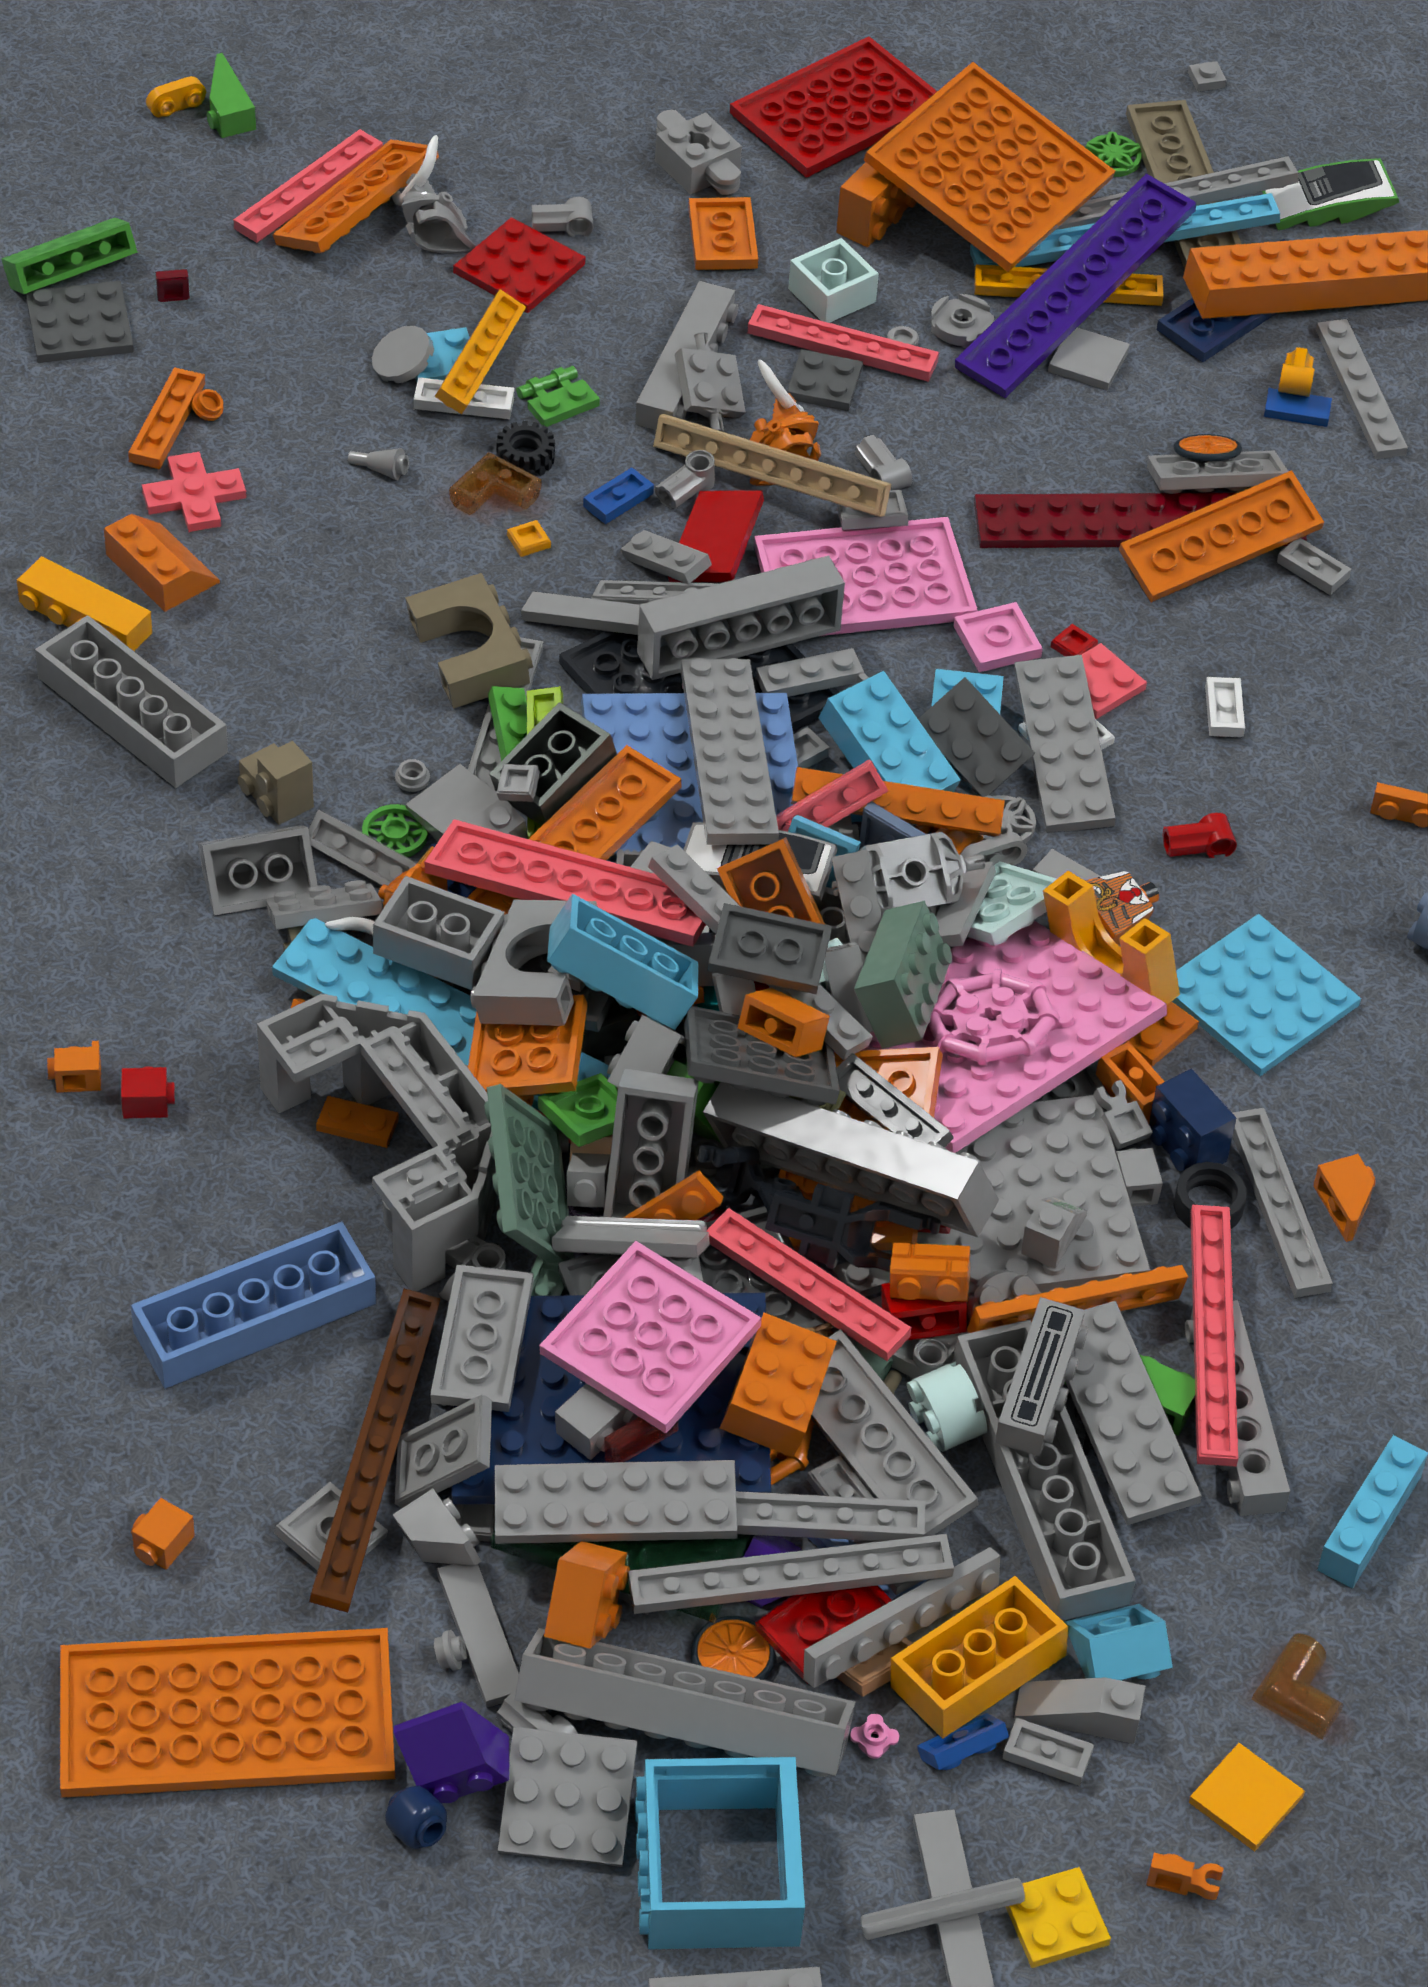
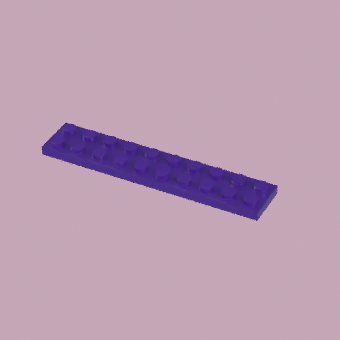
[955,173,1196,398]

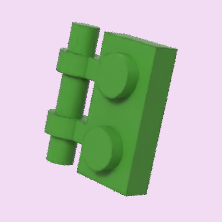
[516,366,600,427]

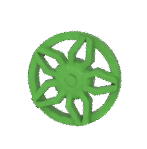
[1085,132,1142,177]
[362,804,428,857]

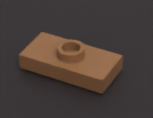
[836,1637,913,1697]

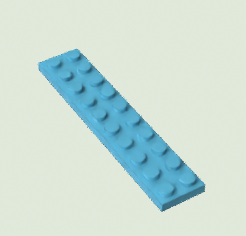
[272,918,616,1111]

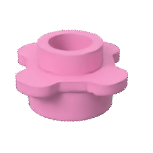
[850,1714,899,1759]

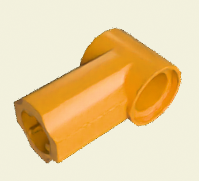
[1278,347,1315,397]

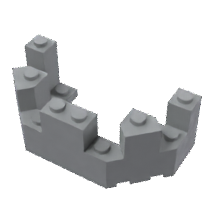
[257,994,497,1292]

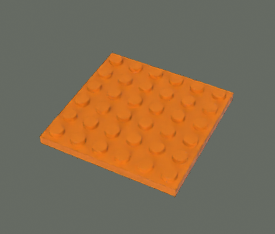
[863,62,1116,272]

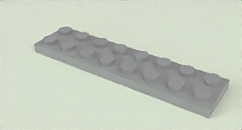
[681,658,779,845]

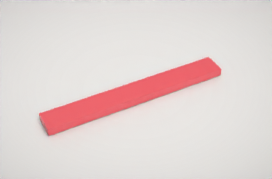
[1190,1205,1238,1467]

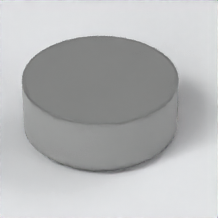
[887,326,919,346]

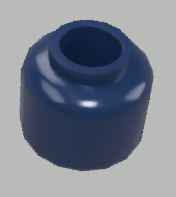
[385,1786,447,1849]

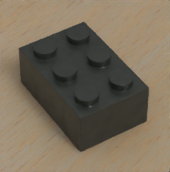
[489,702,617,826]

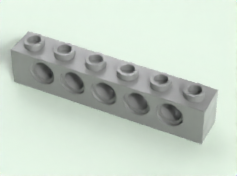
[1185,1300,1290,1516]

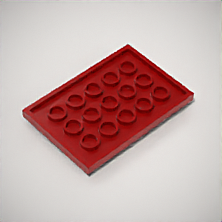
[730,36,937,178]

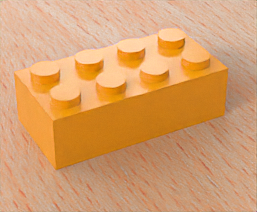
[891,1576,1068,1739]

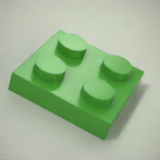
[538,1073,618,1147]

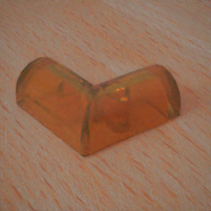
[449,452,542,515]
[1252,1633,1343,1740]

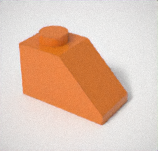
[1313,1154,1375,1242]

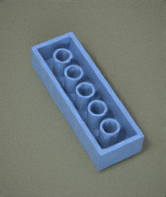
[131,1222,376,1389]

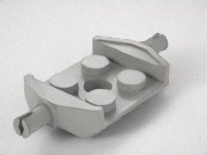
[832,832,986,916]

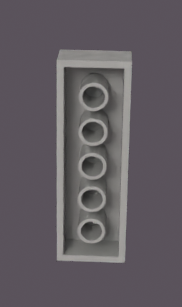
[637,556,845,680]
[35,615,228,788]

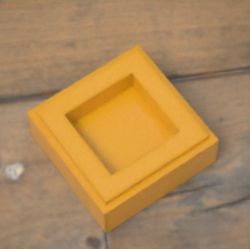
[507,520,551,557]

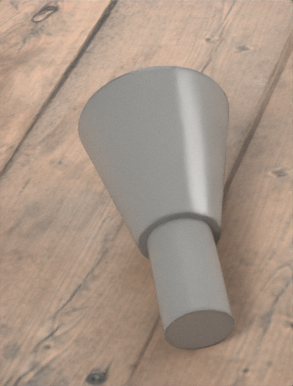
[348,448,409,481]

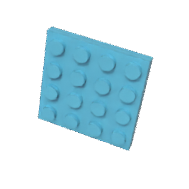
[1172,914,1361,1076]

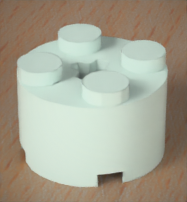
[907,1362,987,1452]

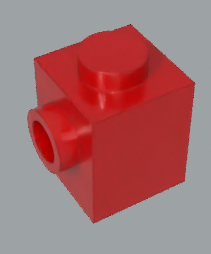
[121,1066,175,1119]

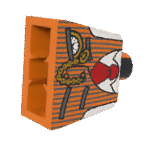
[1085,871,1159,945]

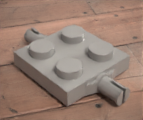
[675,332,746,432]

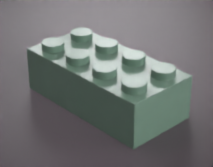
[854,901,952,1049]

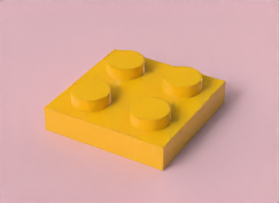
[1006,1867,1111,1968]

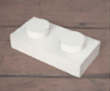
[1205,677,1245,737]

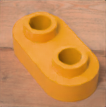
[146,76,206,118]

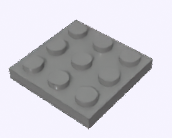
[498,1727,637,1867]

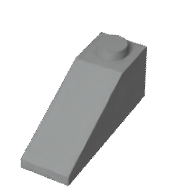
[1014,1677,1145,1744]

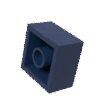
[1149,1068,1237,1171]

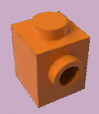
[131,1498,195,1570]

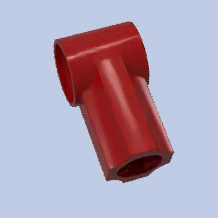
[1162,813,1237,858]

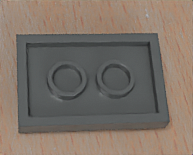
[918,677,1035,797]
[708,903,832,994]

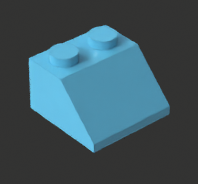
[1064,1604,1173,1681]

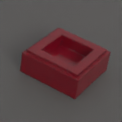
[155,269,190,302]

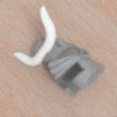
[391,135,476,254]

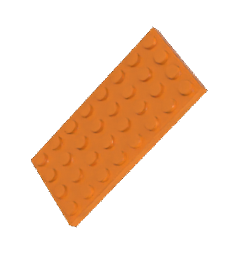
[60,1628,395,1798]

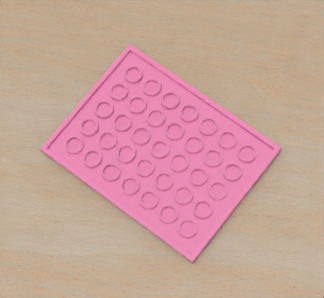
[834,920,1167,1153]

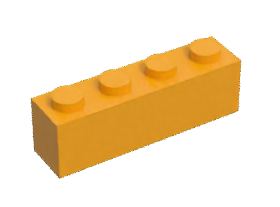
[17,556,152,651]

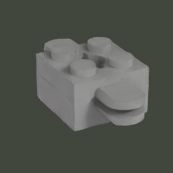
[655,110,742,195]

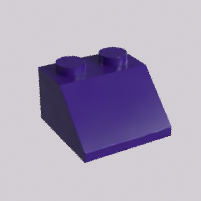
[393,1701,509,1803]

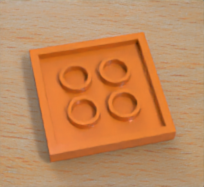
[468,994,588,1096]

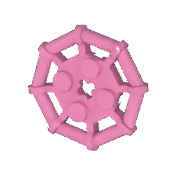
[928,969,1060,1066]

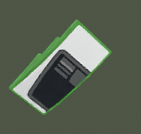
[1262,158,1400,230]

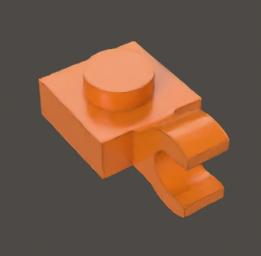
[1146,1852,1224,1900]

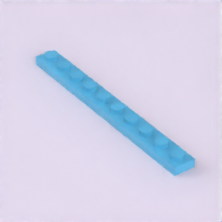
[970,193,1280,267]

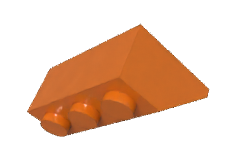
[104,514,220,612]

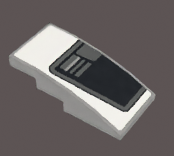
[683,822,838,901]

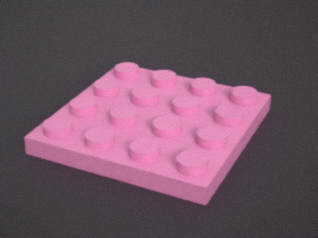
[539,1241,761,1433]

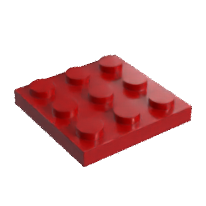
[453,217,586,313]

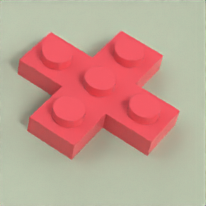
[142,451,246,532]

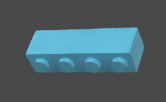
[1317,1435,1428,1589]

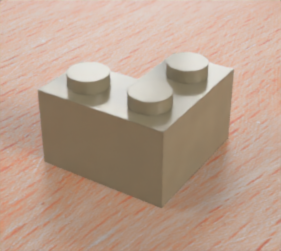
[238,741,314,825]

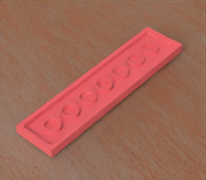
[424,819,706,947]

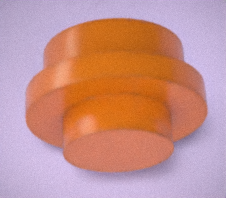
[191,389,223,421]

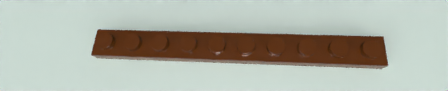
[309,1288,441,1613]

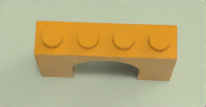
[1043,871,1180,1005]

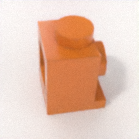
[47,1041,101,1093]

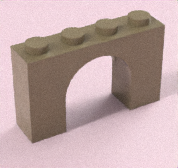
[405,573,533,709]

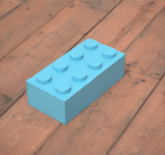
[819,671,960,792]
[547,893,698,1030]

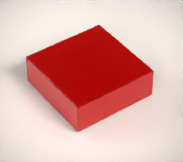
[1050,624,1098,657]

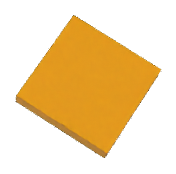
[1189,1743,1305,1852]

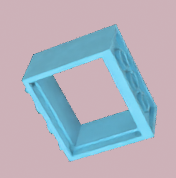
[635,1757,805,1949]

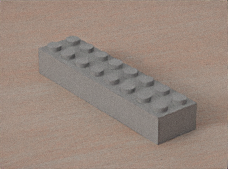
[703,1082,999,1237]
[953,1320,1136,1621]
[514,1628,856,1777]

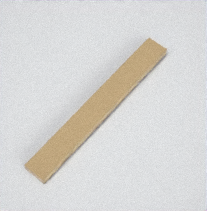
[653,414,891,517]

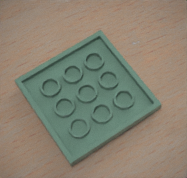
[484,1084,574,1263]

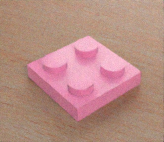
[953,602,1042,672]

